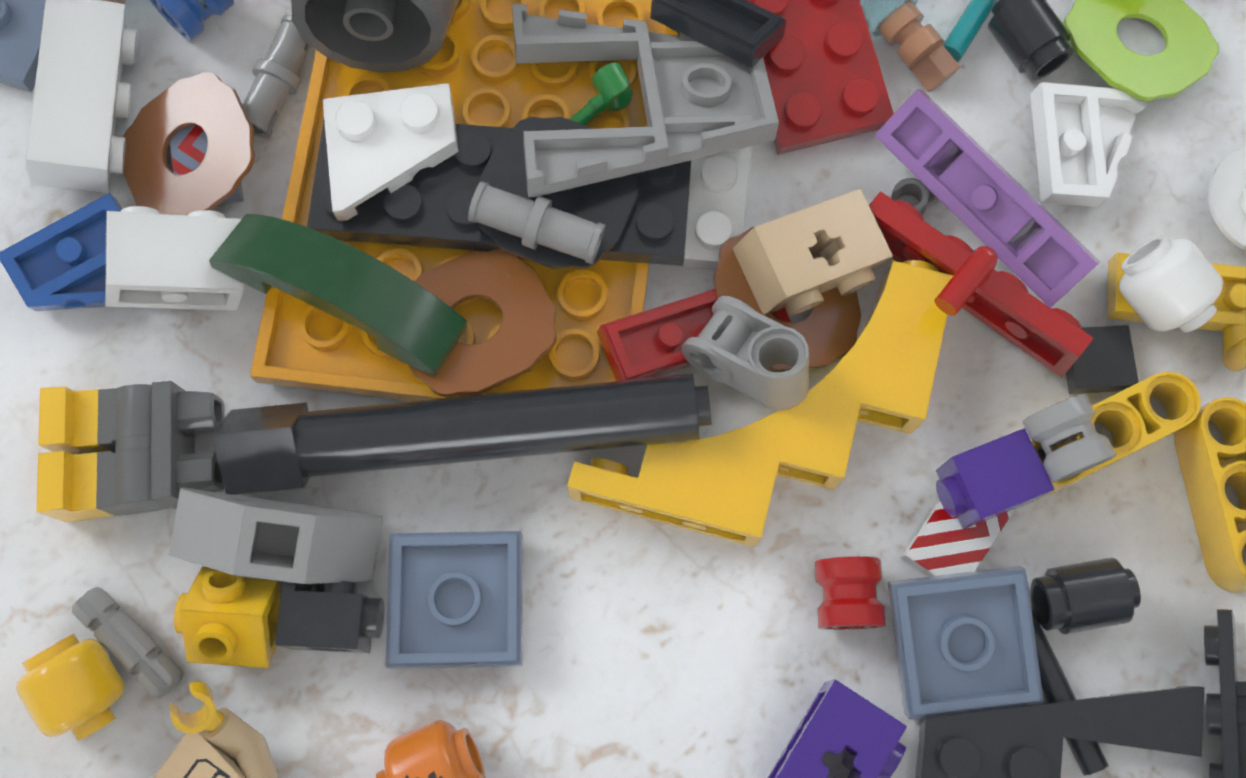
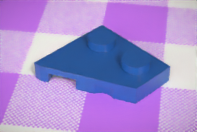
[0,193,122,311]

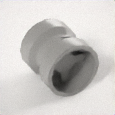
[1022,393,1117,483]

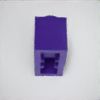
[767,679,907,778]

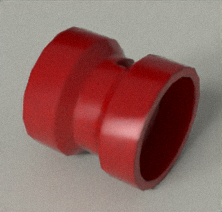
[815,556,886,630]

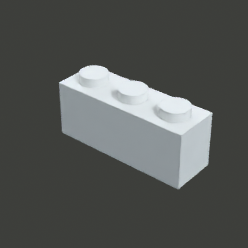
[26,0,137,194]

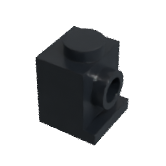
[275,581,384,653]

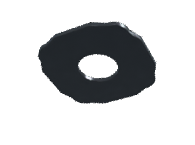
[476,117,638,269]

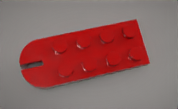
[746,0,894,155]

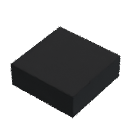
[1066,325,1139,394]

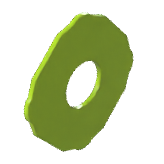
[1063,0,1219,101]

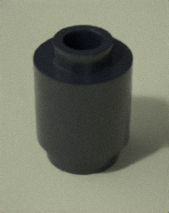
[988,0,1074,81]
[1031,557,1141,634]

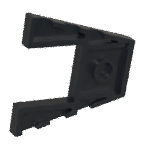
[915,686,1205,778]

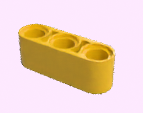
[1030,371,1201,496]
[1174,397,1246,593]

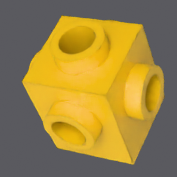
[174,566,282,668]

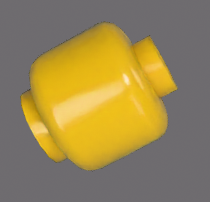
[16,633,126,741]

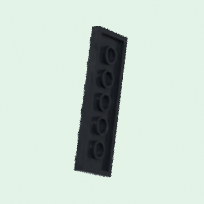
[307,119,691,266]

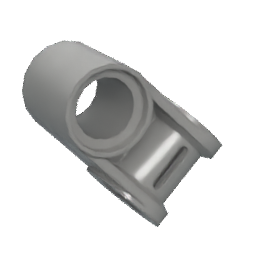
[682,296,810,410]

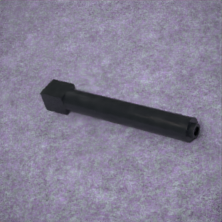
[212,374,712,495]

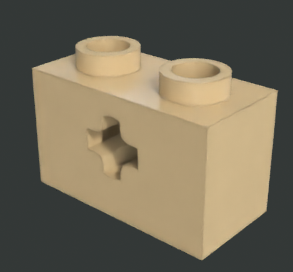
[732,188,893,316]

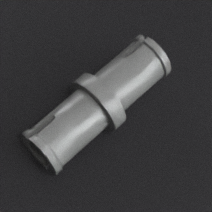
[243,14,311,138]
[468,181,606,264]

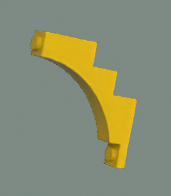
[567,260,953,547]

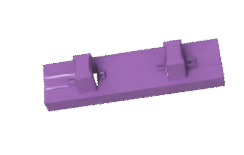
[874,89,1100,308]

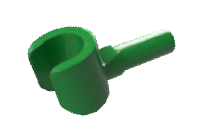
[569,62,632,125]

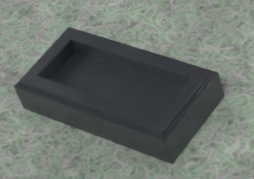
[650,0,787,68]

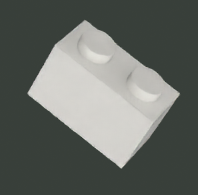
[105,206,244,311]

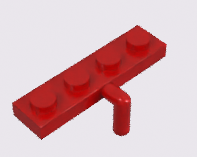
[869,191,1094,378]

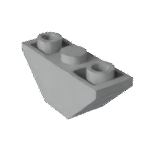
[169,488,383,584]

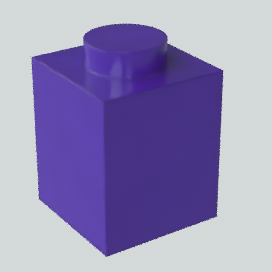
[935,428,1055,530]

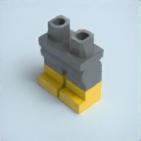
[36,381,225,522]

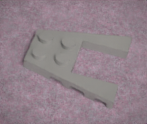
[512,4,779,197]

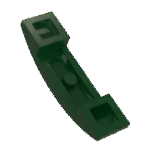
[209,214,467,377]

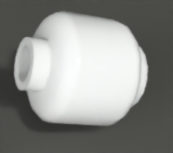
[1119,235,1223,333]

